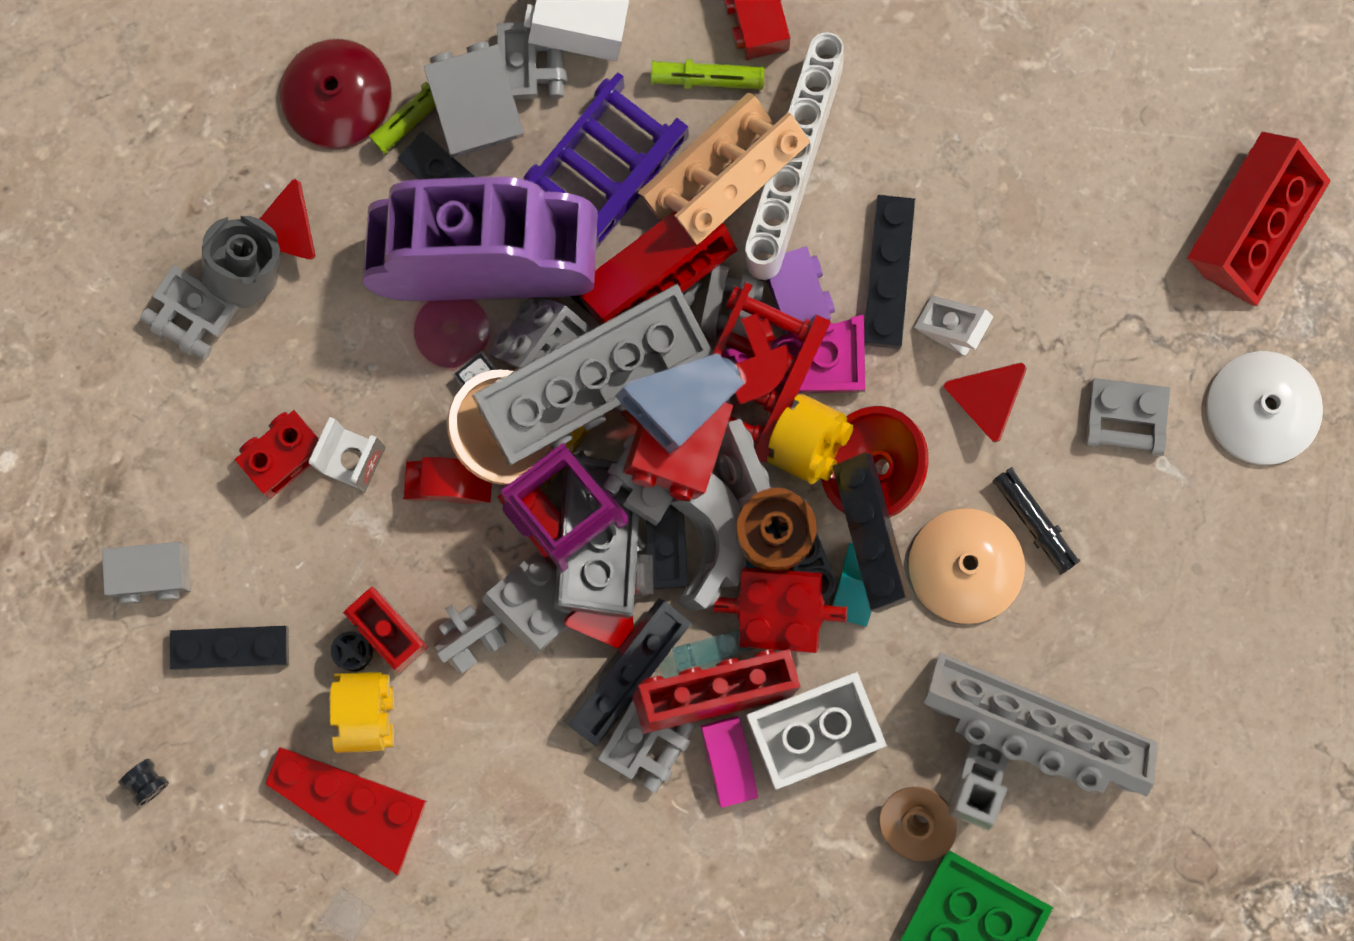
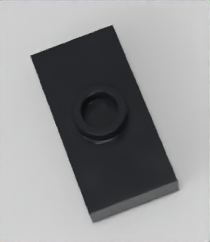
[397,131,475,180]

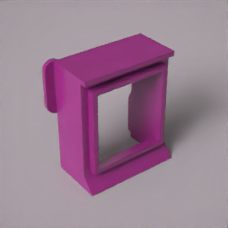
[501,442,628,573]

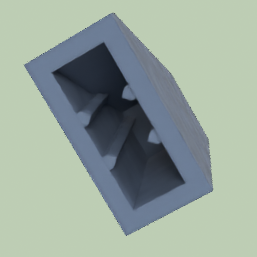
[615,353,745,454]

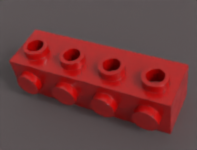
[632,649,801,734]

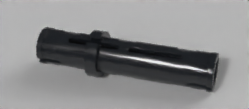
[992,467,1081,575]

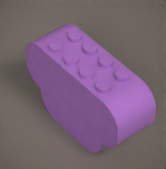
[363,177,598,301]

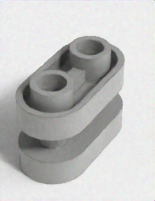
[700,264,765,340]

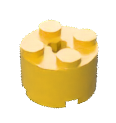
[767,394,853,484]
[330,672,394,753]

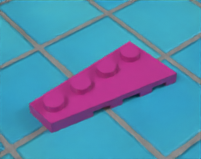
[711,314,866,394]

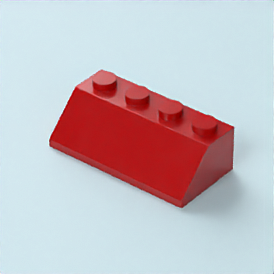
[1187,132,1331,307]

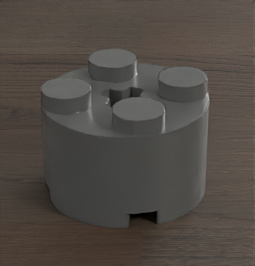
[201,216,280,308]

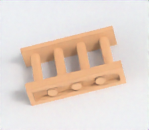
[637,93,810,245]

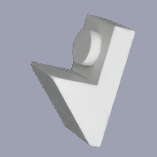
[914,295,994,355]

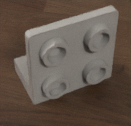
[490,297,592,369]

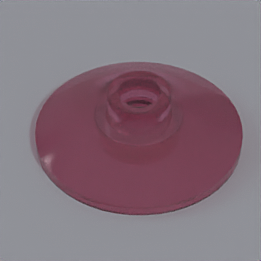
[414,299,490,368]

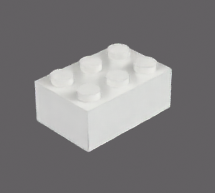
[746,672,887,790]

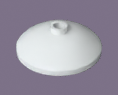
[1206,351,1323,465]

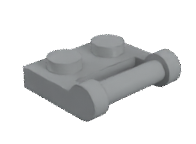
[1085,378,1170,456]

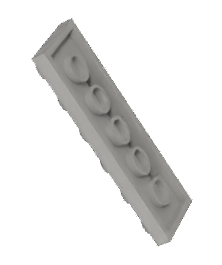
[471,284,713,465]
[923,652,1158,796]

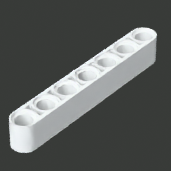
[745,32,844,280]

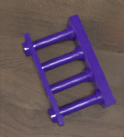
[523,72,689,250]

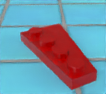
[265,747,427,876]

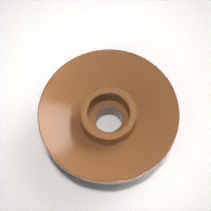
[879,787,958,862]

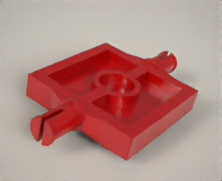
[714,567,848,653]

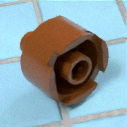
[736,488,817,571]

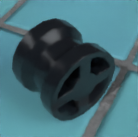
[331,631,374,672]
[118,758,169,808]

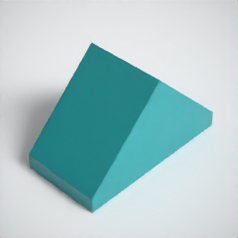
[832,542,872,627]

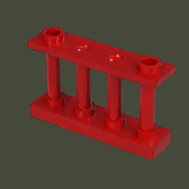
[712,282,831,463]

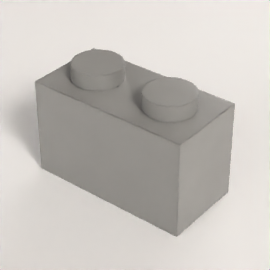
[102,542,191,604]

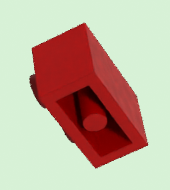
[234,410,319,499]

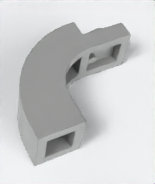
[670,473,747,611]
[948,743,1009,831]

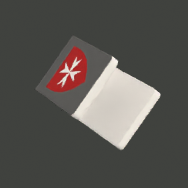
[309,417,386,492]

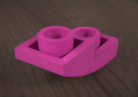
[700,716,758,808]

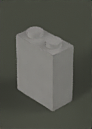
[424,41,524,158]

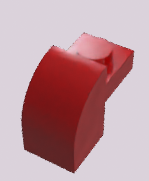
[735,313,789,404]
[403,457,492,504]

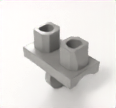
[434,604,507,674]

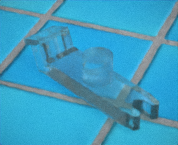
[671,629,758,671]

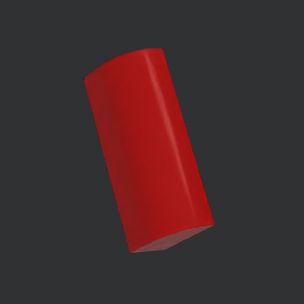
[578,196,738,325]

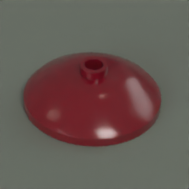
[279,39,392,149]

